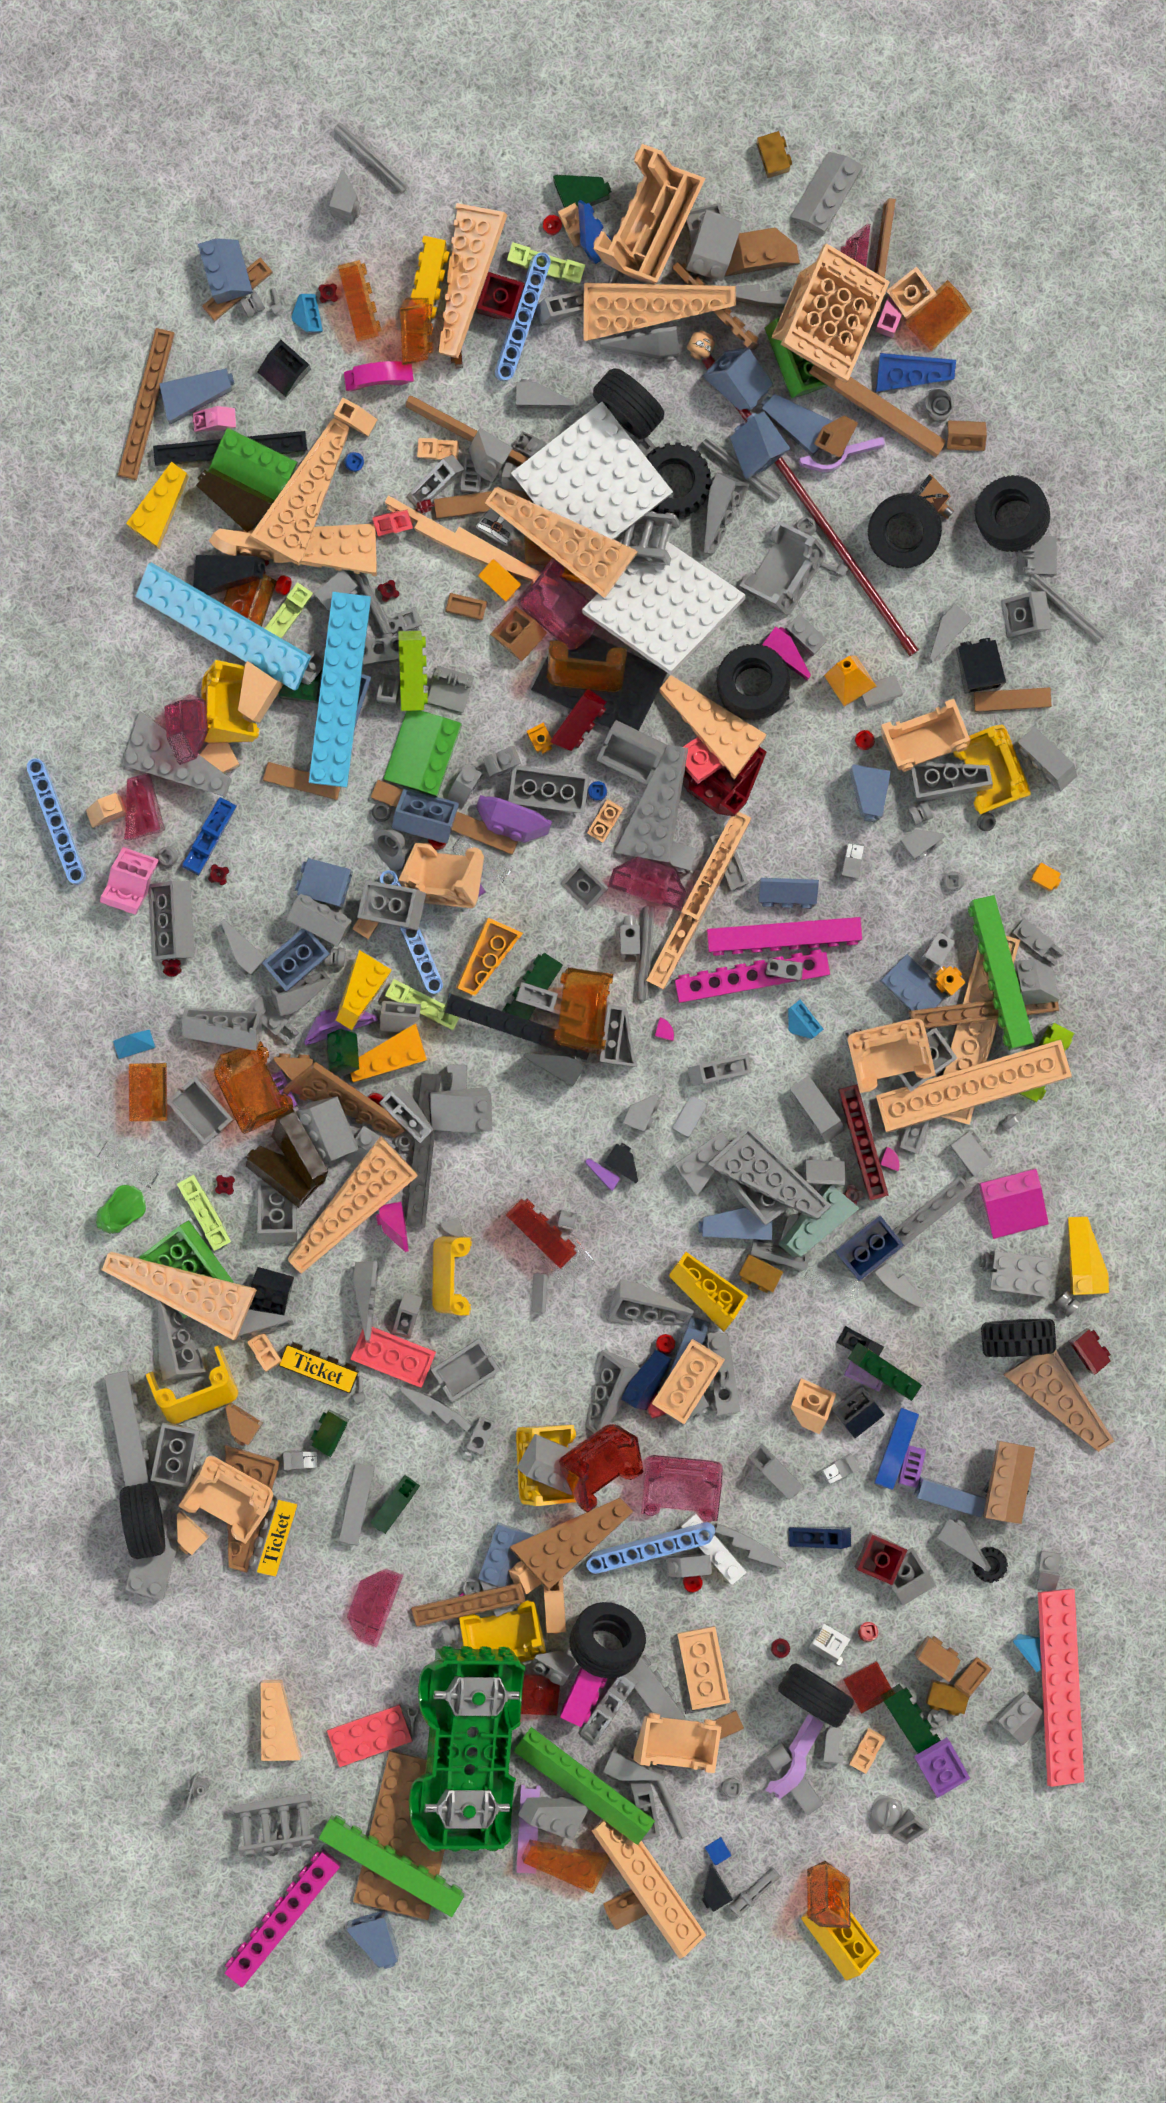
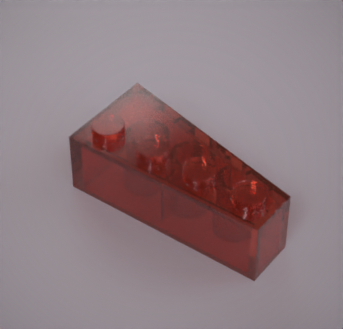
[505,1197,577,1269]

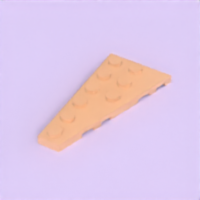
[659,675,767,779]

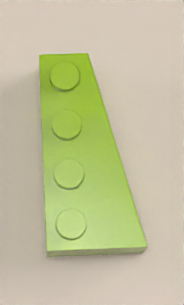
[398,631,428,711]
[1019,1023,1075,1102]

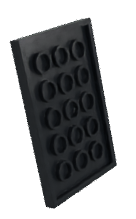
[531,621,667,731]

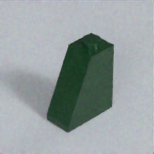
[553,175,612,209]
[370,1475,420,1534]

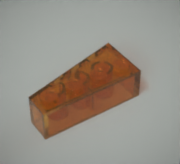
[522,1840,610,1894]

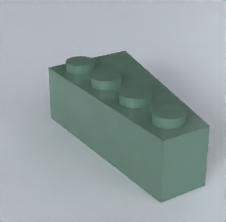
[779,1184,860,1257]

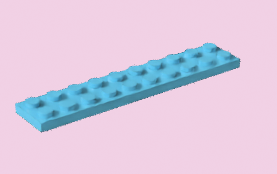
[135,562,311,690]
[309,592,371,788]

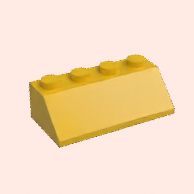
[801,1890,881,1981]

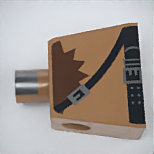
[914,474,954,520]

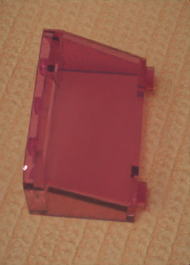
[517,557,598,650]
[641,1455,723,1522]

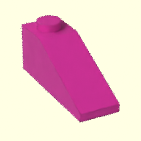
[762,626,811,681]
[376,1202,409,1252]

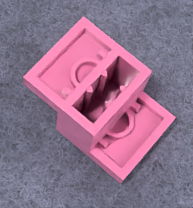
[100,847,159,915]

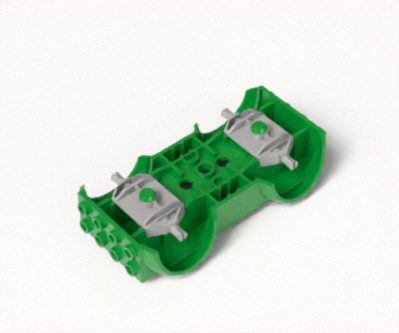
[409,1646,525,1852]

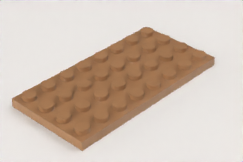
[353,1750,445,1920]

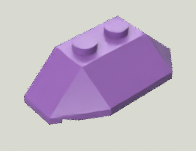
[476,795,552,843]
[304,1006,379,1046]

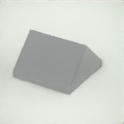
[561,861,609,910]

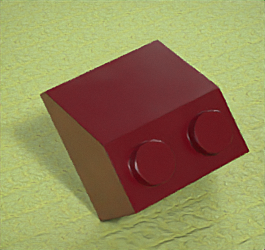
[477,272,525,320]
[1068,1328,1111,1375]
[854,1532,908,1585]

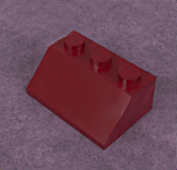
[550,689,606,751]

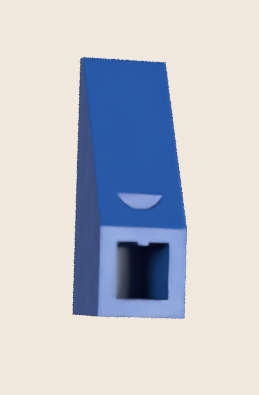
[578,200,612,264]

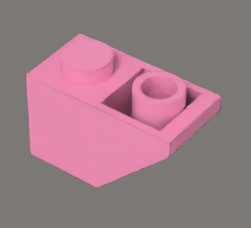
[875,296,902,338]
[193,406,236,432]

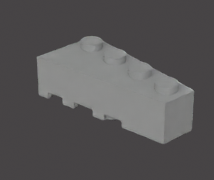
[911,762,993,803]
[182,1008,262,1050]

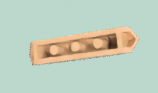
[209,529,305,563]

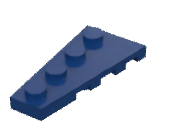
[876,353,956,392]

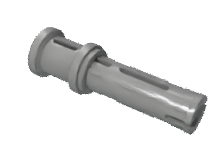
[729,1867,781,1918]

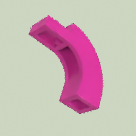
[344,361,414,391]

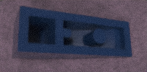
[621,1350,672,1410]
[789,1526,851,1549]

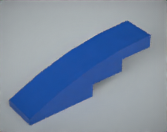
[182,797,237,876]
[874,1408,919,1490]

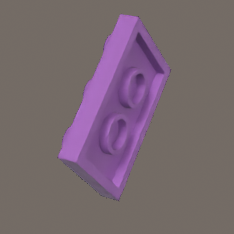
[914,1737,970,1798]

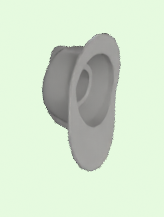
[374,826,405,870]
[869,1794,902,1834]

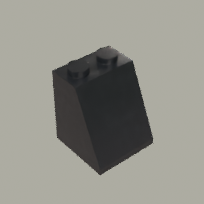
[956,638,1006,694]

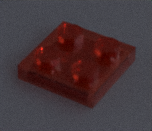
[843,1660,891,1714]
[521,1674,560,1716]

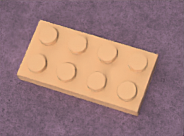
[652,1339,725,1424]
[677,1626,730,1710]

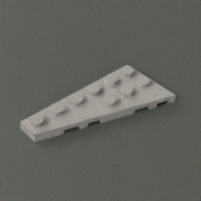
[122,711,232,797]
[615,745,688,862]
[707,1126,831,1220]

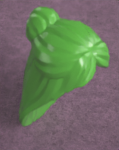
[96,1185,146,1234]

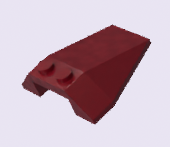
[683,746,767,817]

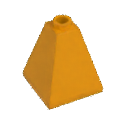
[824,655,877,707]

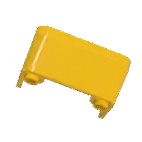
[145,1345,239,1424]

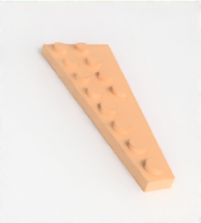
[439,203,507,358]
[584,283,736,341]
[250,418,350,566]
[485,487,638,598]
[235,524,377,576]
[288,1136,418,1274]
[102,1252,256,1340]

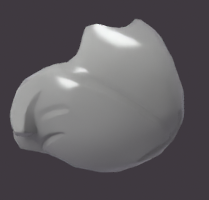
[925,387,954,422]

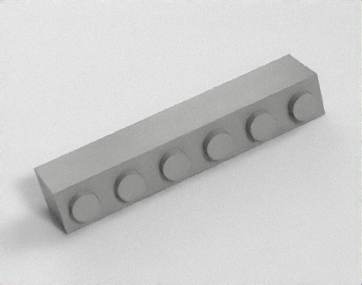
[104,1370,152,1486]

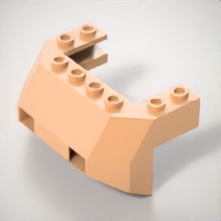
[593,144,706,284]

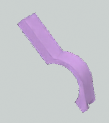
[799,437,885,472]
[766,1714,824,1799]
[516,1785,540,1874]

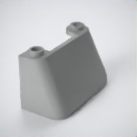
[739,521,826,615]

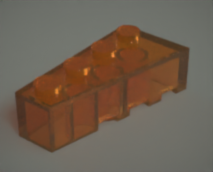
[338,260,382,342]

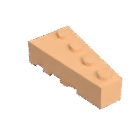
[261,1680,302,1761]

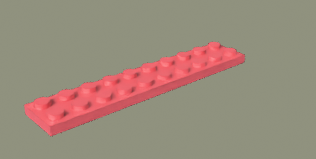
[1038,1589,1084,1787]

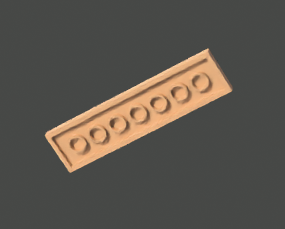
[591,1820,706,1959]

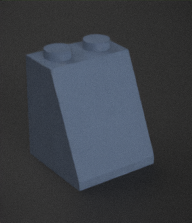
[703,348,773,410]
[730,412,790,479]
[849,764,891,822]
[295,858,353,909]
[347,1910,399,1969]

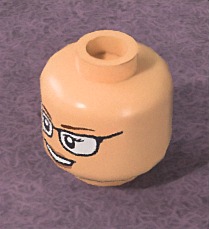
[687,330,715,360]

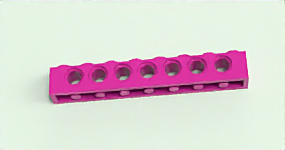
[675,949,830,1003]
[224,1849,341,1988]

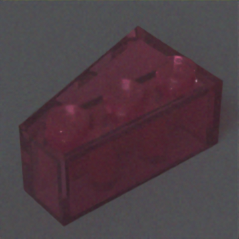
[124,774,166,841]

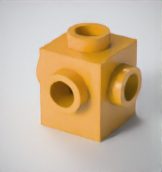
[934,966,966,996]

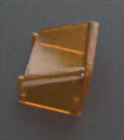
[547,640,627,692]
[554,967,613,1054]
[214,1041,293,1134]

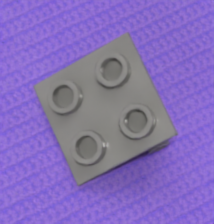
[1018,536,1057,575]
[428,665,474,713]
[181,1772,210,1816]

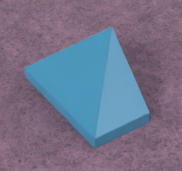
[291,294,323,332]
[788,999,824,1039]
[113,1029,156,1059]
[1013,1634,1041,1672]

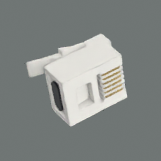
[809,1624,850,1666]

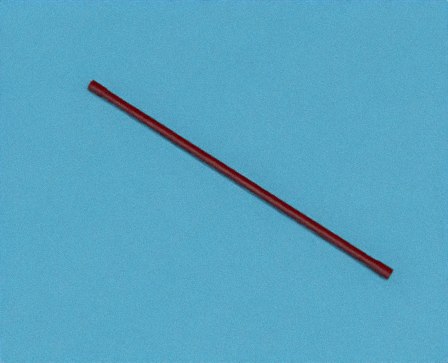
[701,354,919,657]

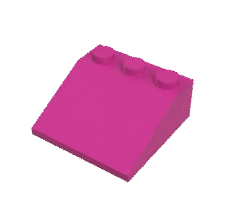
[978,1169,1049,1239]

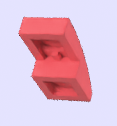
[372,509,413,536]

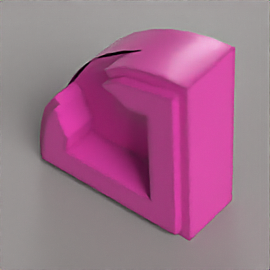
[655,1017,674,1041]
[880,1147,900,1171]

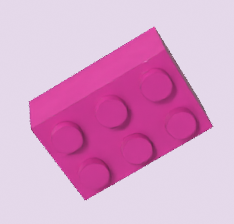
[560,1667,607,1727]

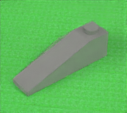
[600,326,679,362]
[704,473,750,554]

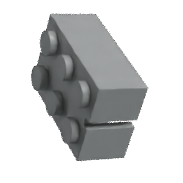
[597,720,667,785]
[166,1076,235,1145]
[988,1251,1053,1297]
[431,1337,501,1402]

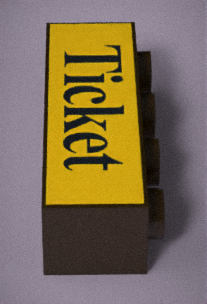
[278,1341,359,1394]

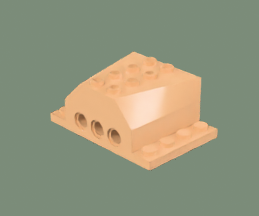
[771,243,890,382]

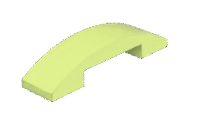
[507,242,585,284]
[264,582,313,638]
[385,979,460,1030]
[177,1175,231,1251]

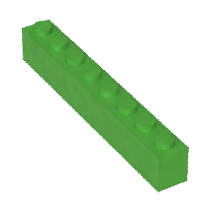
[968,895,1035,1051]
[514,1727,655,1845]
[318,1815,464,1917]

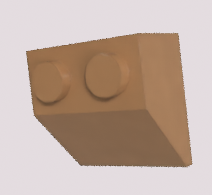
[490,606,547,661]
[226,1402,263,1446]
[914,1636,961,1682]

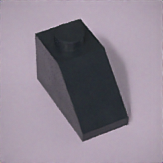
[604,1143,638,1183]
[836,1326,884,1356]
[702,1864,733,1912]

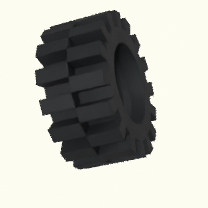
[972,1547,1008,1583]

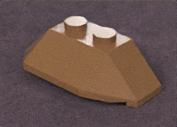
[725,227,800,276]

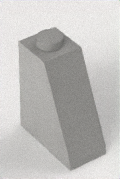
[749,1444,803,1500]

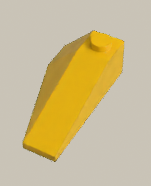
[1068,1217,1109,1295]

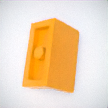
[478,559,521,602]

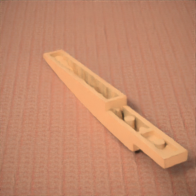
[385,495,559,589]
[646,812,752,990]

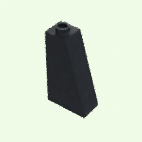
[193,555,265,596]

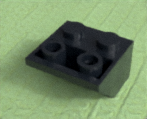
[257,340,311,397]
[249,1267,294,1316]
[831,1385,885,1438]

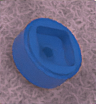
[344,452,364,472]
[588,781,608,801]

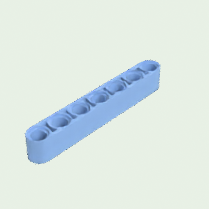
[495,252,551,381]
[27,758,86,885]
[379,870,443,994]
[587,1522,715,1574]

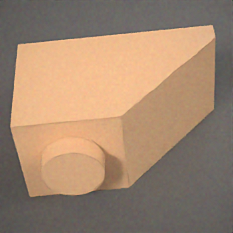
[177,1510,209,1555]

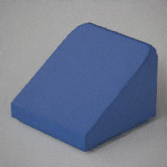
[705,1837,732,1866]

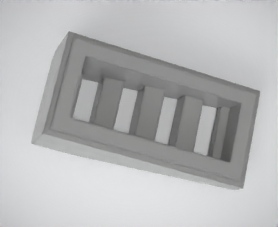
[460,454,481,494]

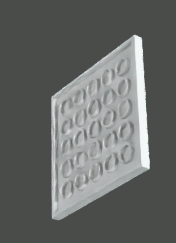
[511,402,673,540]
[582,534,745,675]

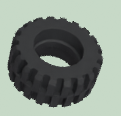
[646,442,711,519]
[981,1319,1056,1357]

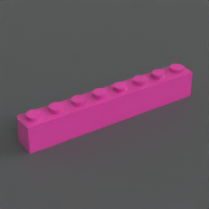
[707,917,862,956]

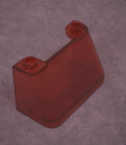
[559,1424,644,1513]

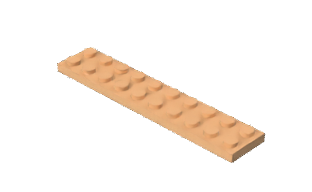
[942,936,1020,1125]
[876,1040,1072,1133]

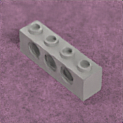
[363,630,411,667]
[703,1334,740,1415]

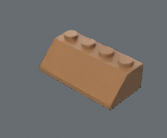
[983,1440,1035,1524]

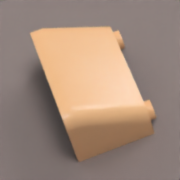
[881,699,970,772]
[398,843,484,908]
[848,1018,936,1093]
[178,1456,273,1544]
[633,1713,721,1773]

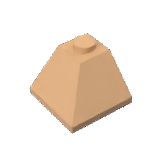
[886,267,937,319]
[791,1378,836,1434]

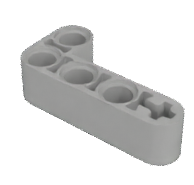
[765,1742,824,1816]

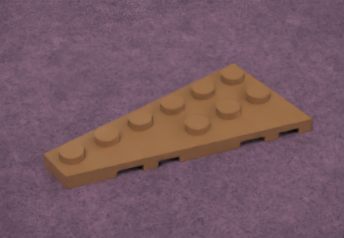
[672,262,760,350]
[283,1062,406,1138]
[1003,1350,1115,1452]
[225,1445,281,1573]
[509,1498,633,1590]

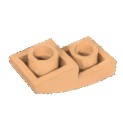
[587,799,624,843]

